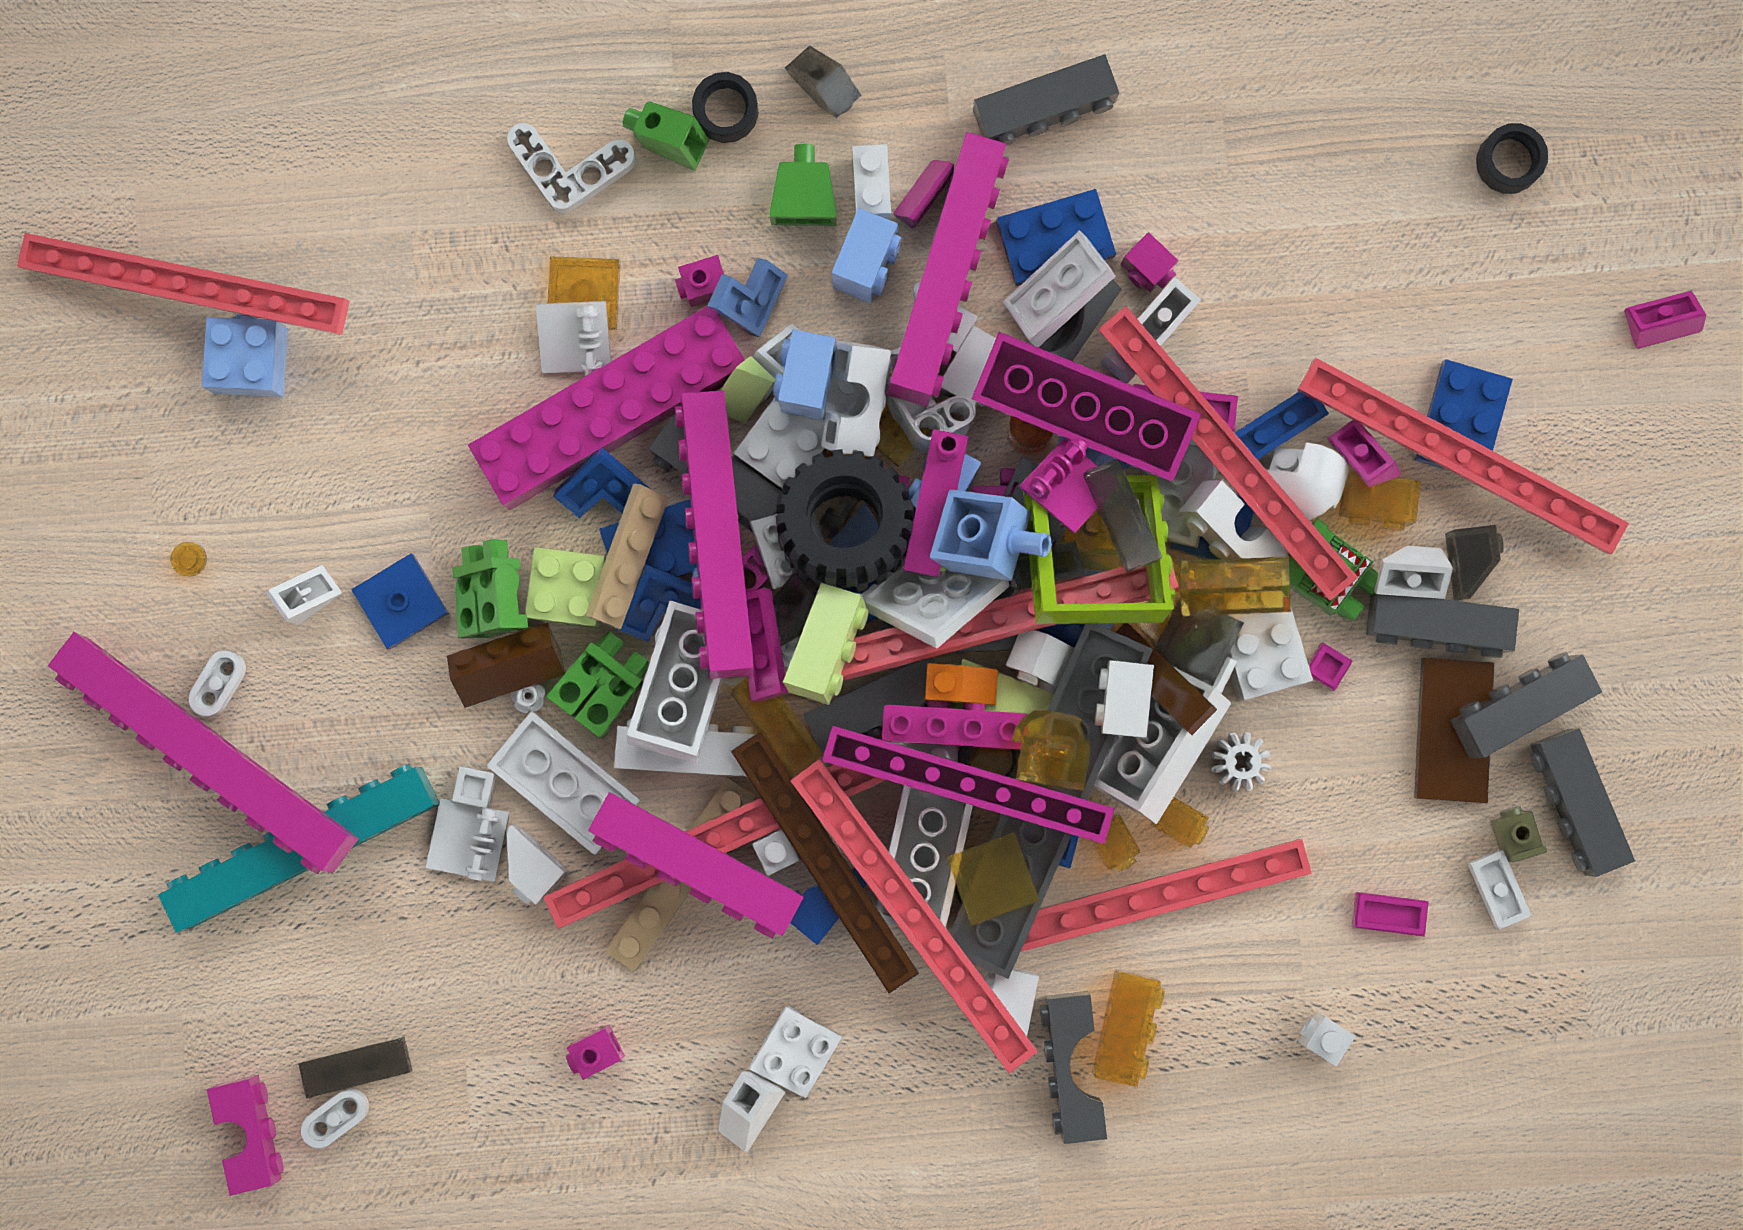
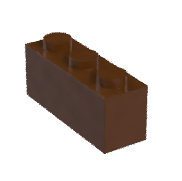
[447,622,565,708]

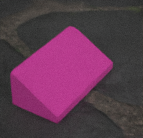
[894,160,954,229]
[1624,290,1707,349]
[1327,420,1401,487]

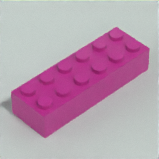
[971,332,1201,482]
[588,792,804,939]

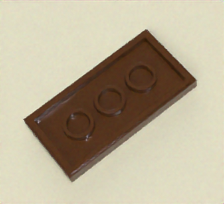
[1414,658,1494,803]

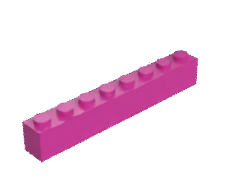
[887,132,1009,407]
[675,391,754,679]
[822,726,1115,844]

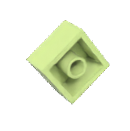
[525,547,606,629]

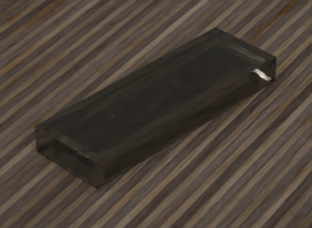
[1083,459,1162,572]
[298,1036,413,1098]

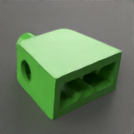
[623,101,710,171]
[770,144,837,226]

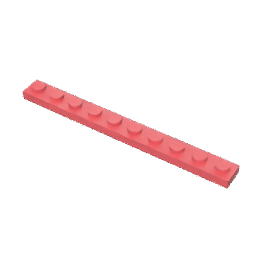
[17,233,350,335]
[1098,306,1358,601]
[1297,358,1629,554]
[841,561,1179,681]
[790,759,1038,1073]
[543,764,884,929]
[973,839,1312,965]

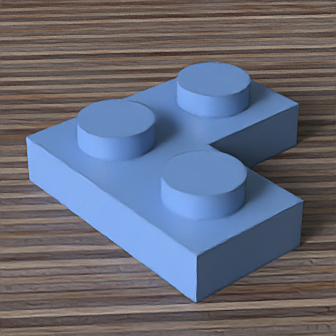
[708,258,788,337]

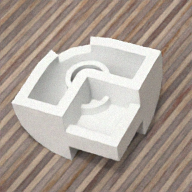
[1266,442,1350,523]

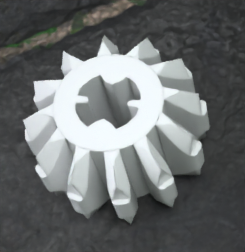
[1210,732,1271,791]

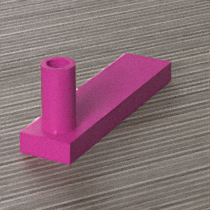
[903,429,969,578]

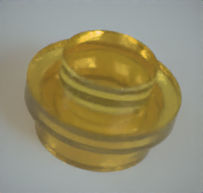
[170,542,207,577]

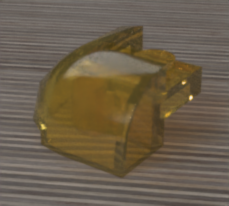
[1011,710,1090,791]

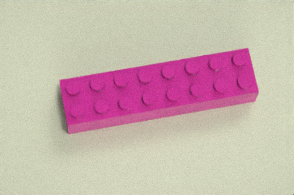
[468,306,745,510]

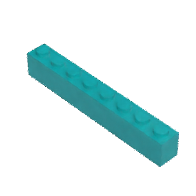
[158,764,440,933]

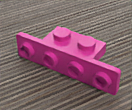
[882,701,1029,750]

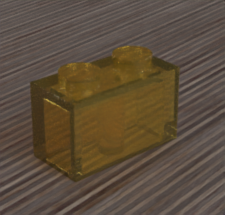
[1339,471,1422,531]

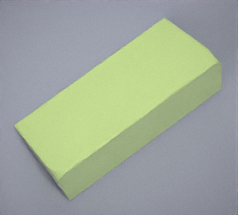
[720,356,775,423]

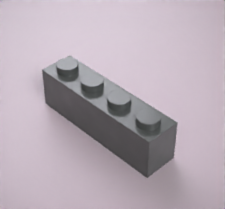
[973,54,1120,146]
[648,415,783,533]
[1366,593,1519,658]
[1450,652,1602,758]
[803,657,936,753]
[1530,728,1635,877]

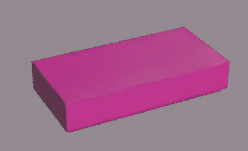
[1352,892,1429,937]

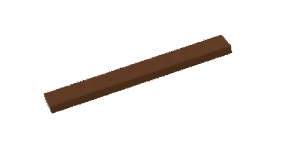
[731,731,919,994]

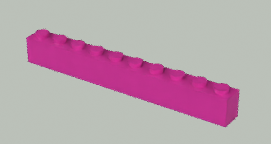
[48,632,359,874]

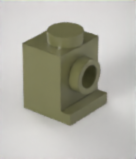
[1491,806,1547,863]

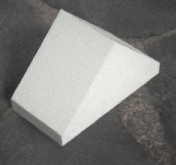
[266,565,342,625]

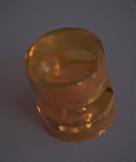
[1006,416,1053,455]

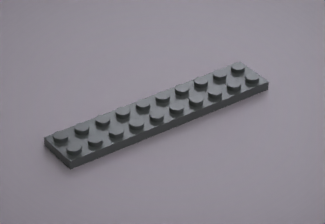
[950,623,1153,979]

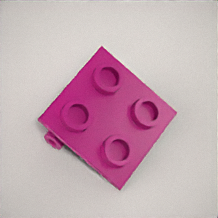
[1019,438,1120,534]

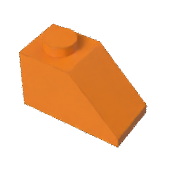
[924,663,998,705]

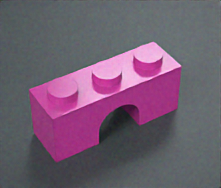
[206,1074,284,1196]

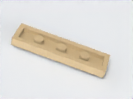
[585,484,669,629]

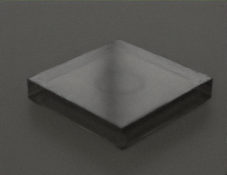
[1155,592,1244,687]

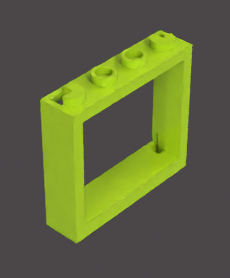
[1023,475,1176,624]

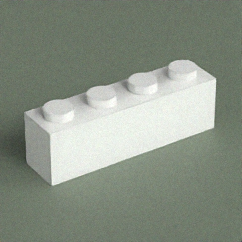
[614,719,756,776]

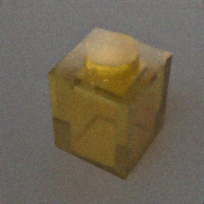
[1150,797,1209,848]
[1091,814,1141,872]

